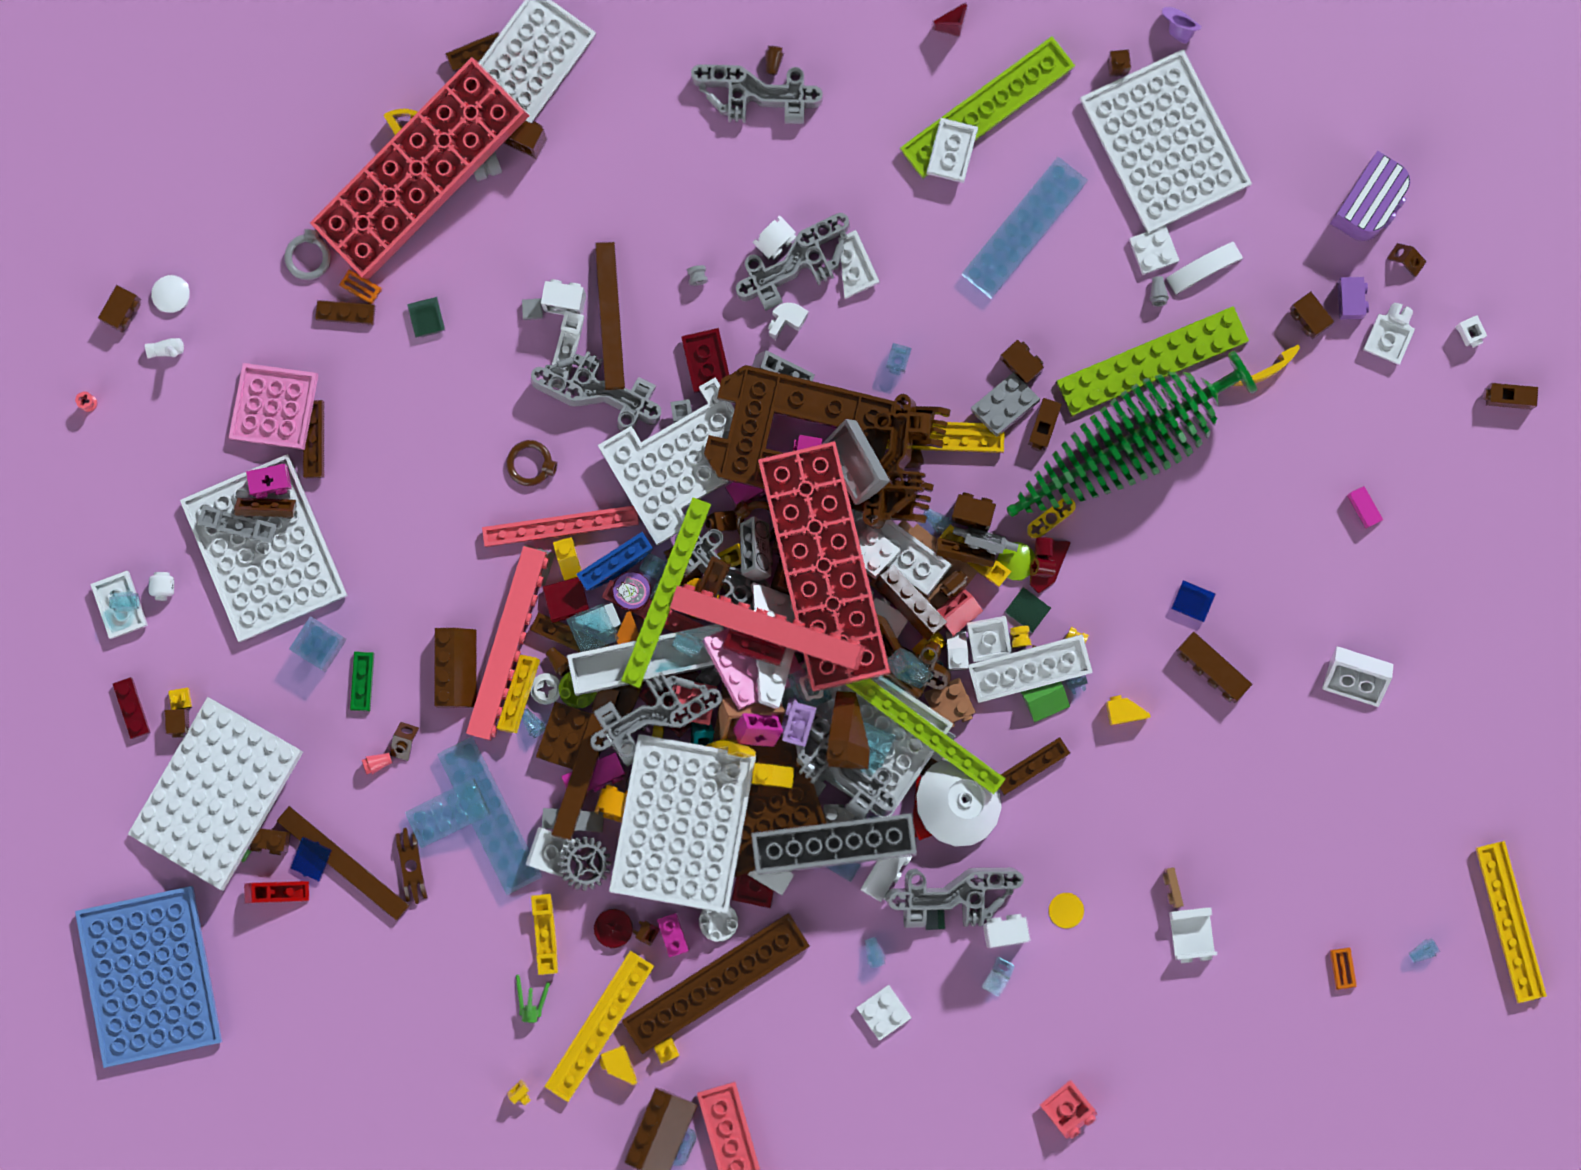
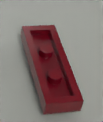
[723,628,787,667]
[113,677,151,739]

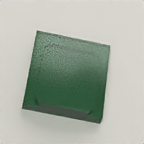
[407,297,445,338]
[1005,587,1051,633]

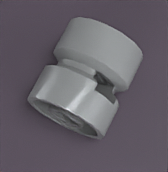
[474,152,502,182]

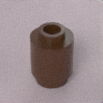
[939,570,968,599]

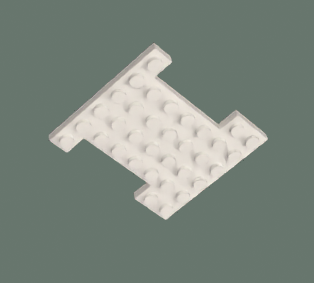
[598,377,734,546]

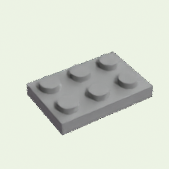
[971,372,1040,437]

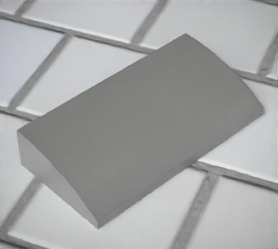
[822,419,890,505]

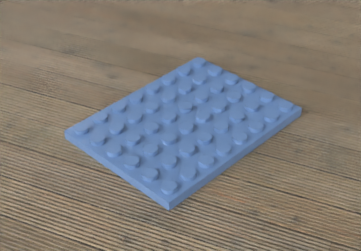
[75,886,222,1068]

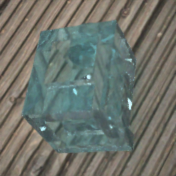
[886,343,912,375]

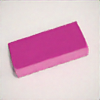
[1347,486,1383,529]

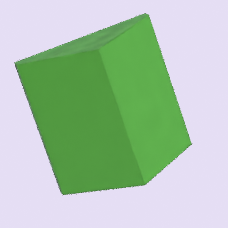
[1020,682,1070,723]

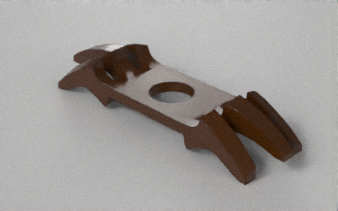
[396,828,428,904]

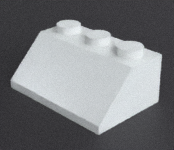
[1322,646,1393,707]
[860,856,912,902]

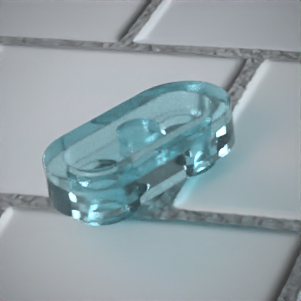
[673,1128,696,1166]

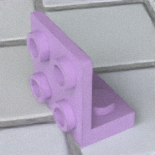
[781,693,816,747]

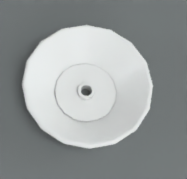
[916,759,1002,846]

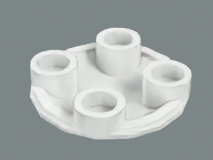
[151,275,190,313]
[699,905,738,942]

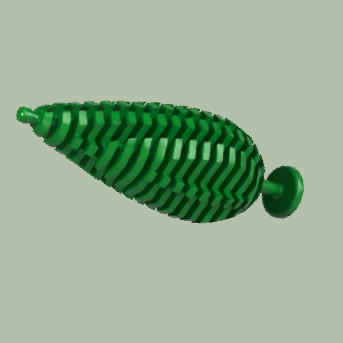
[1007,350,1258,517]

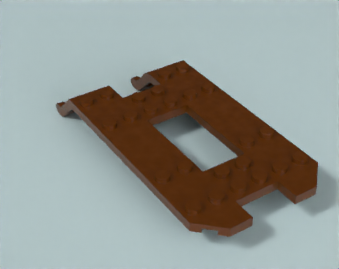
[704,365,951,523]

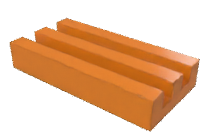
[339,269,382,304]
[1330,947,1357,990]

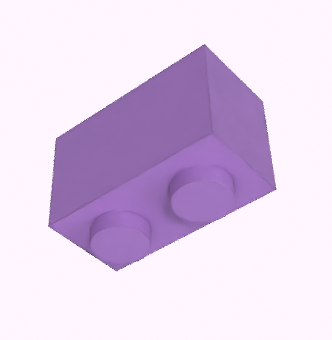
[1337,277,1369,320]

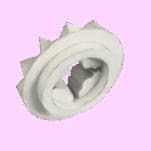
[530,673,560,705]

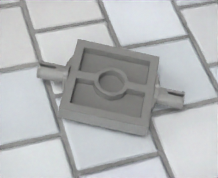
[953,526,1019,554]

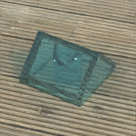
[863,721,896,770]

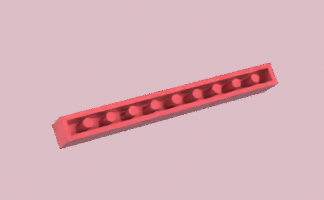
[466,546,549,741]
[670,583,865,670]

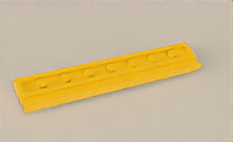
[886,422,1004,453]
[1475,841,1547,1003]
[544,951,655,1102]

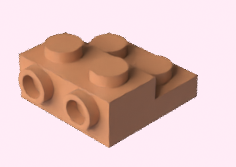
[923,677,976,728]

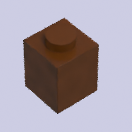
[1108,49,1131,77]
[165,709,189,738]

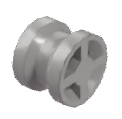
[687,265,708,286]

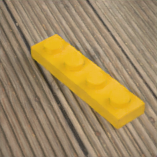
[497,655,540,734]

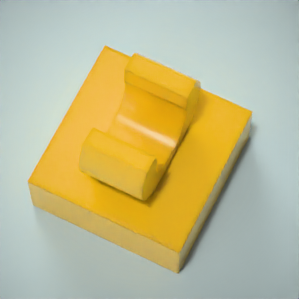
[168,687,192,710]
[654,1037,680,1064]
[507,1079,531,1106]

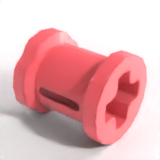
[75,391,97,412]

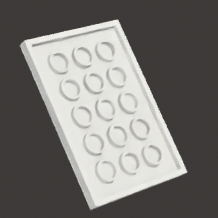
[479,0,596,123]

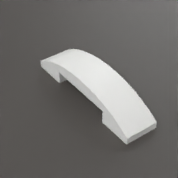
[1166,242,1243,295]
[546,310,584,389]

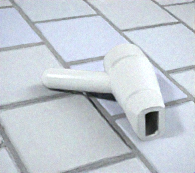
[145,338,184,359]

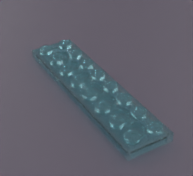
[961,157,1088,298]
[437,736,543,895]

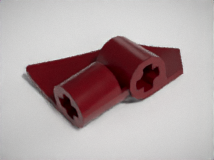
[1030,537,1071,593]

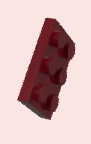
[681,328,729,393]

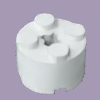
[753,216,796,260]

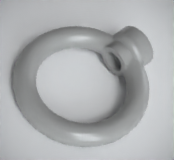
[284,229,331,280]

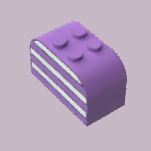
[1330,151,1410,241]

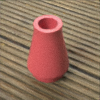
[362,753,392,775]

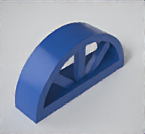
[577,531,653,591]

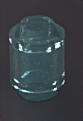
[109,592,140,612]
[672,631,703,658]

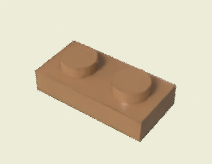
[1162,867,1184,908]

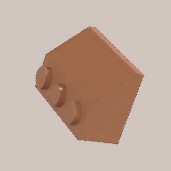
[719,698,785,742]

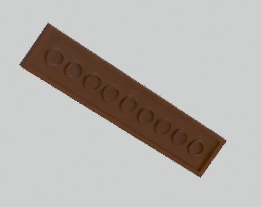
[621,913,810,1054]

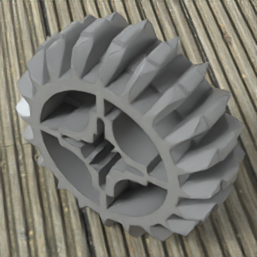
[558,837,611,891]

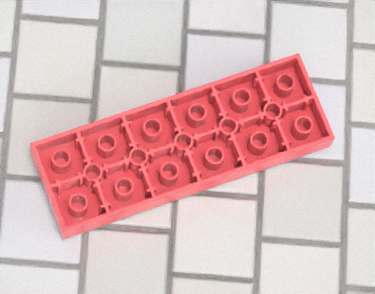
[310,57,530,280]
[758,441,890,692]

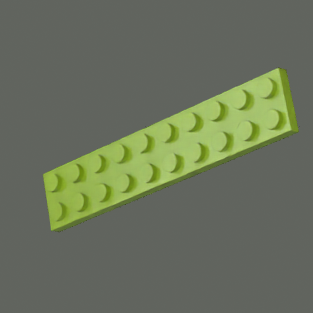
[900,36,1075,179]
[1056,306,1249,417]

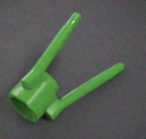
[516,974,550,1023]

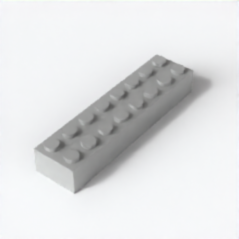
[752,814,917,875]

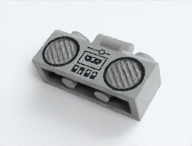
[740,517,773,583]

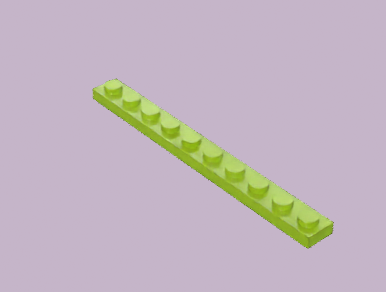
[621,497,711,688]
[846,679,1005,795]

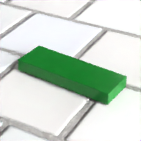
[350,652,375,711]

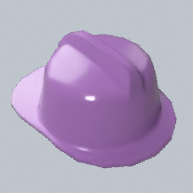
[1162,7,1201,44]

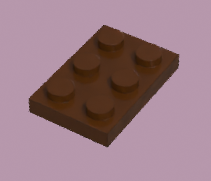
[536,702,591,770]

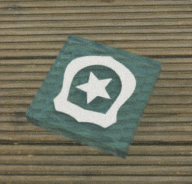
[788,667,833,707]

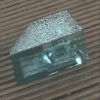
[887,648,933,688]

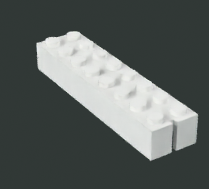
[567,624,724,696]

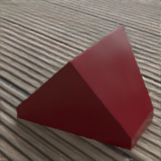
[932,2,968,37]

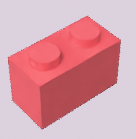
[937,588,983,636]

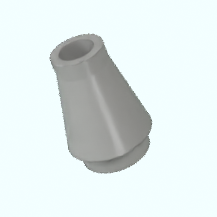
[1150,276,1169,306]

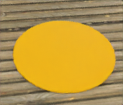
[1049,893,1084,928]

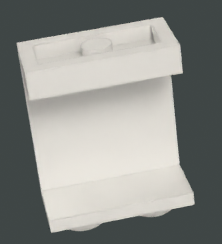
[1169,907,1217,963]

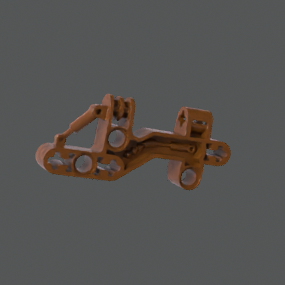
[863,394,932,530]
[876,613,951,698]

